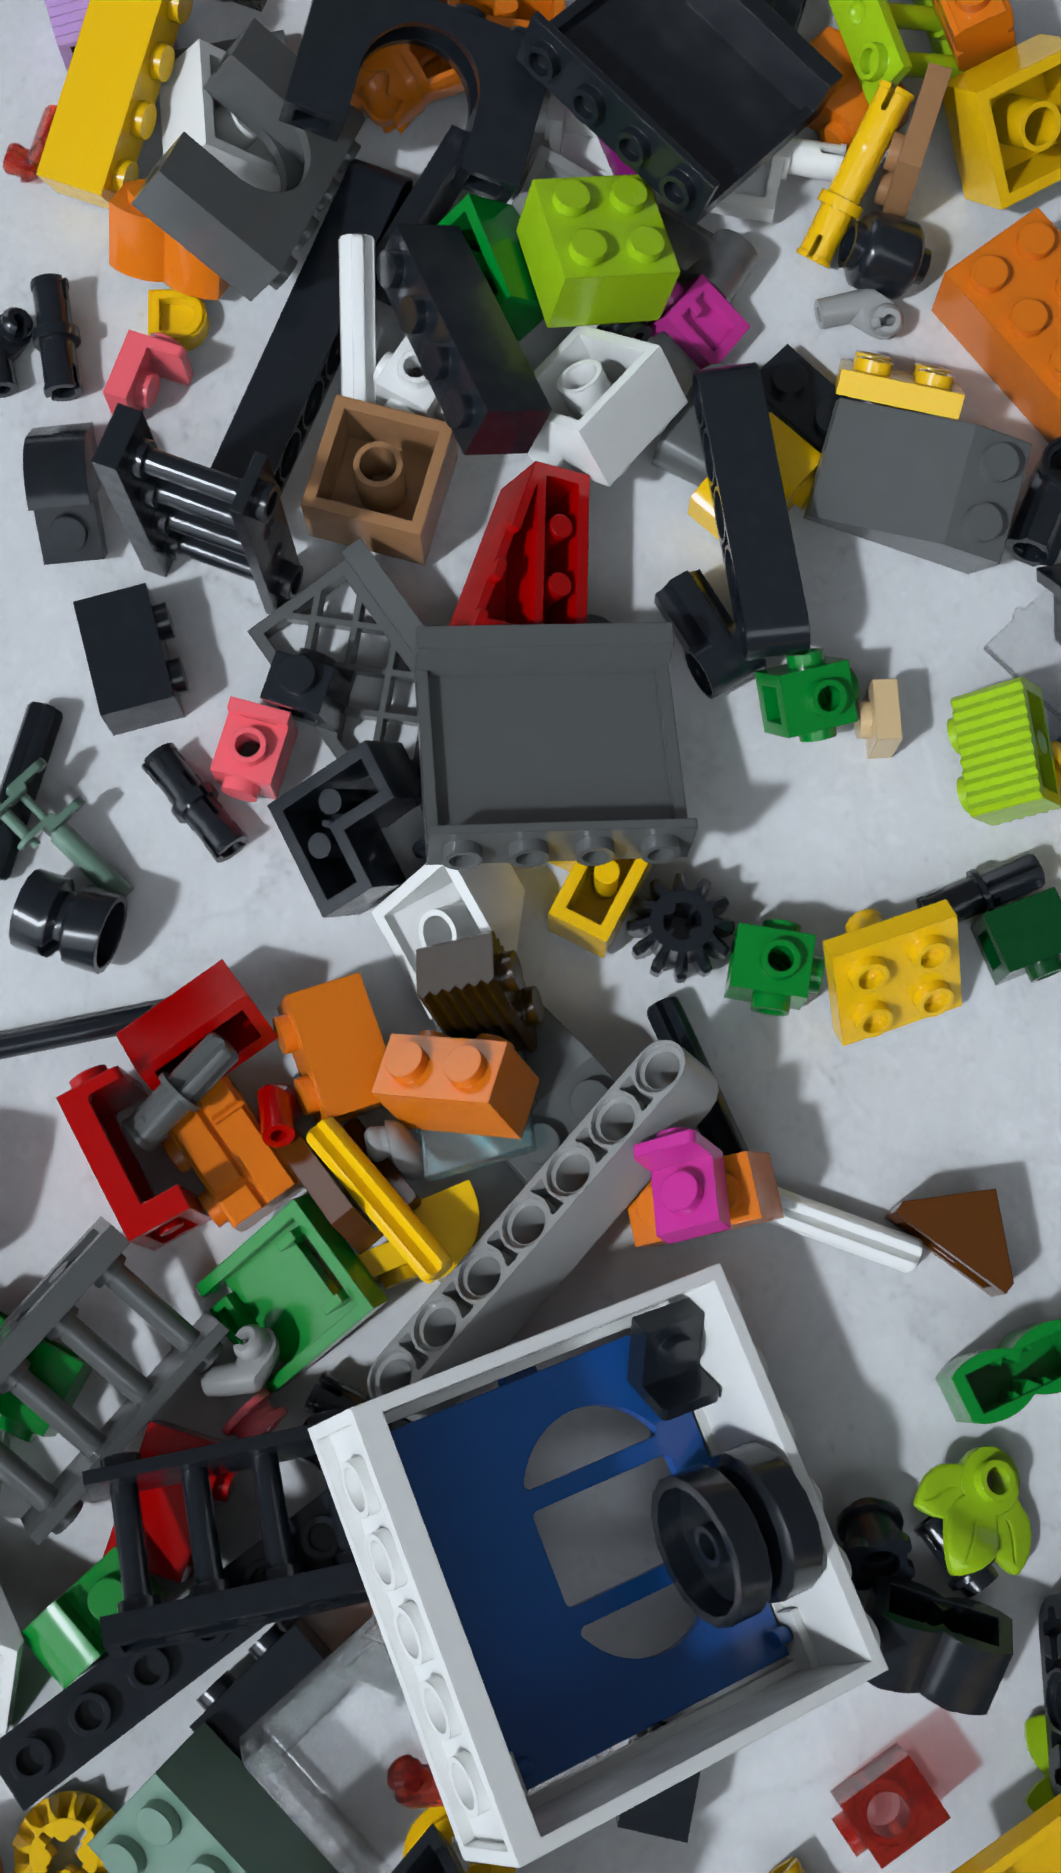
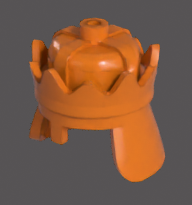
[350,44,465,135]

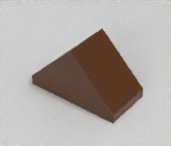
[884,1188,1014,1297]

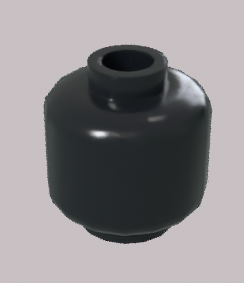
[838,211,931,299]

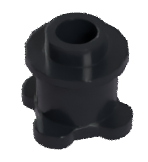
[836,1497,916,1591]

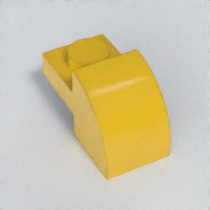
[357,1179,481,1290]

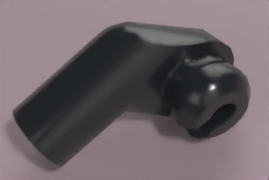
[0,307,34,398]

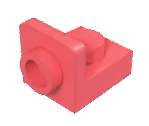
[103,330,194,414]

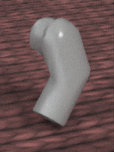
[814,289,904,340]

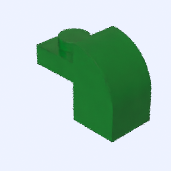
[21,1545,167,1690]

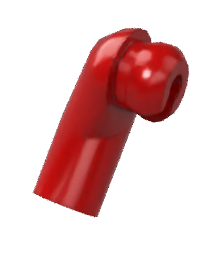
[257,1083,302,1148]

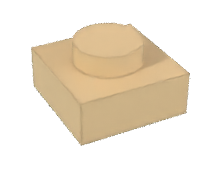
[854,678,903,759]

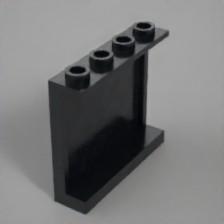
[515,0,843,226]

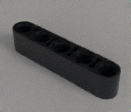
[692,362,810,661]

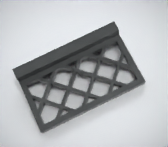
[247,538,424,828]

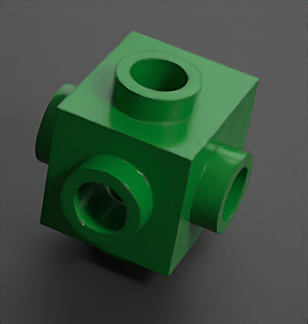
[755,648,860,742]
[724,919,824,1016]

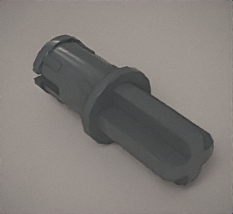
[121,1032,239,1152]

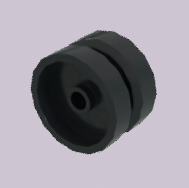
[651,1441,824,1628]

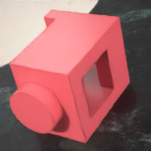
[210,696,298,802]

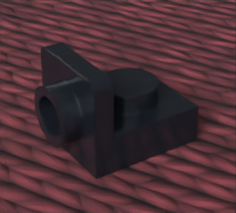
[627,1297,719,1421]

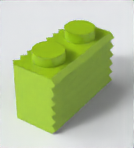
[947,676,1061,826]

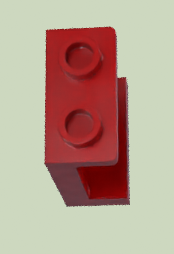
[56,1064,212,1251]

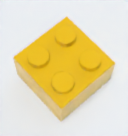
[943,34,1061,210]

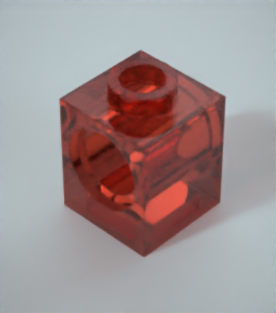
[830,1742,951,1869]

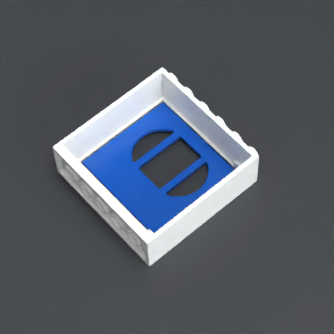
[308,1263,889,1868]

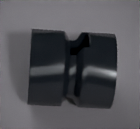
[9,868,128,974]

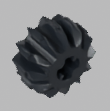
[626,872,735,983]

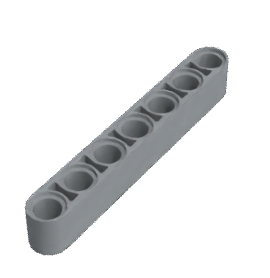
[367,1040,719,1422]

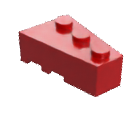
[449,461,590,626]

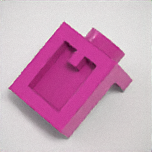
[647,274,751,370]
[633,1127,731,1244]

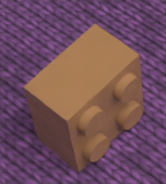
[300,394,458,565]

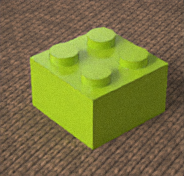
[516,174,681,328]

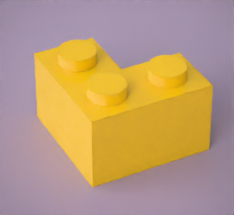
[548,859,654,958]

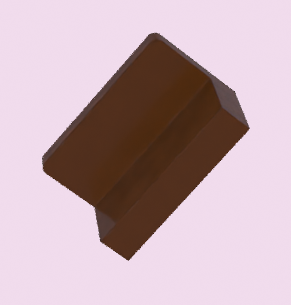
[277,1118,421,1254]

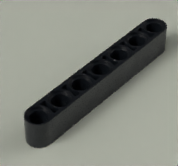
[210,159,413,497]

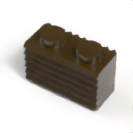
[416,931,544,1055]

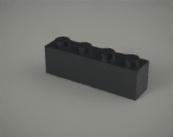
[375,223,552,455]

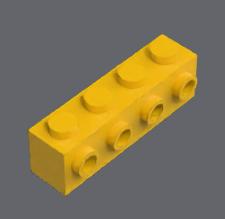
[36,0,193,209]

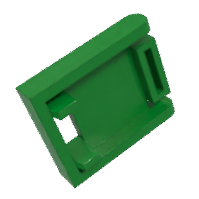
[194,1193,389,1395]

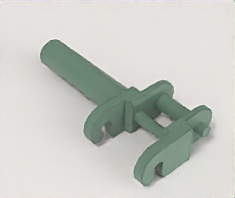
[0,757,134,897]

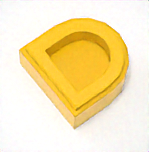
[148,289,210,351]

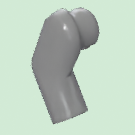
[364,1120,430,1181]
[201,1324,280,1399]

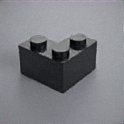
[267,740,422,918]

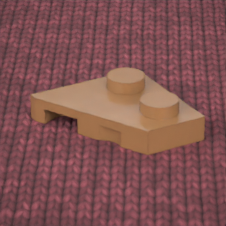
[873,62,952,219]

